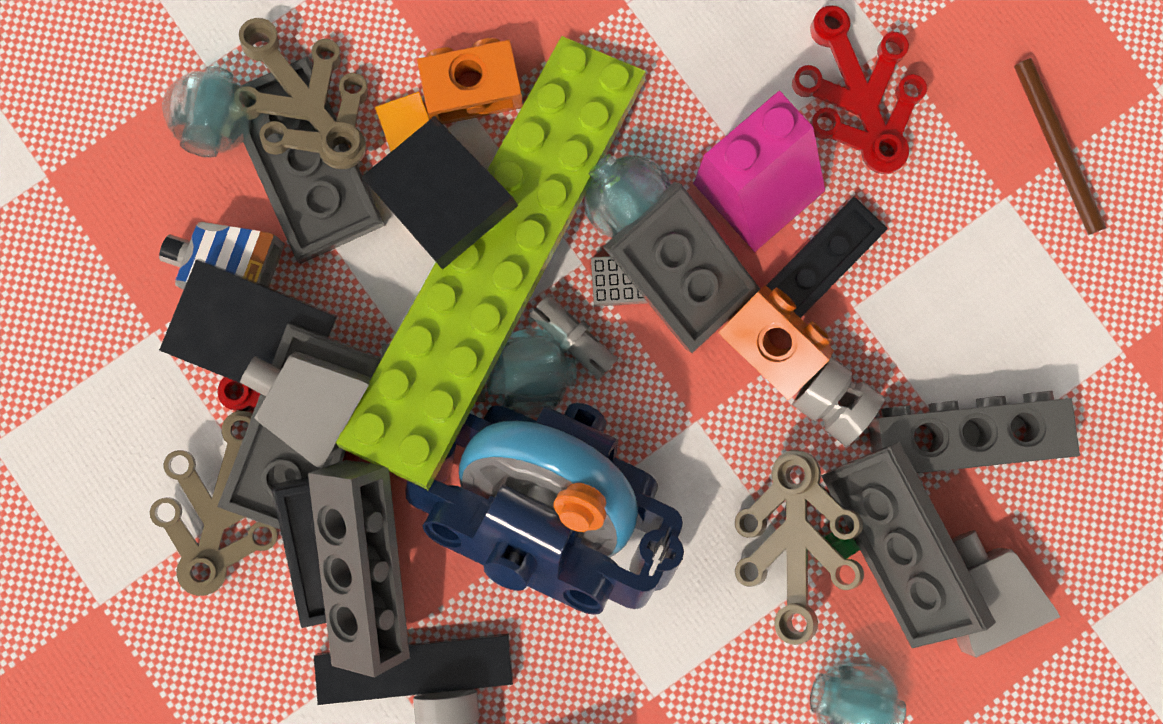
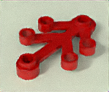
[792,5,927,174]

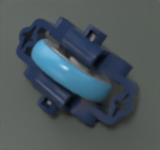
[405,403,684,615]

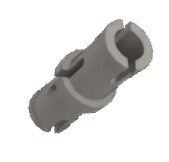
[528,293,619,380]

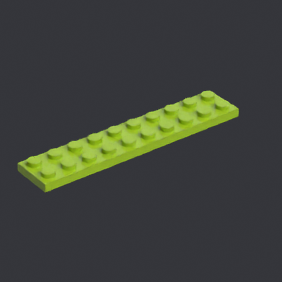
[335,36,646,490]

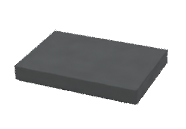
[603,182,760,353]

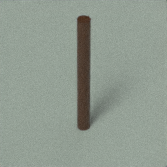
[1014,58,1107,236]

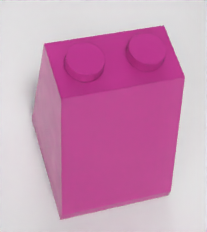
[693,90,825,252]

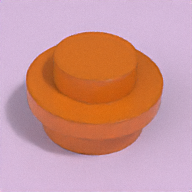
[554,483,606,532]

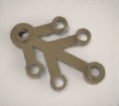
[232,18,368,169]
[150,411,278,596]
[735,450,864,645]

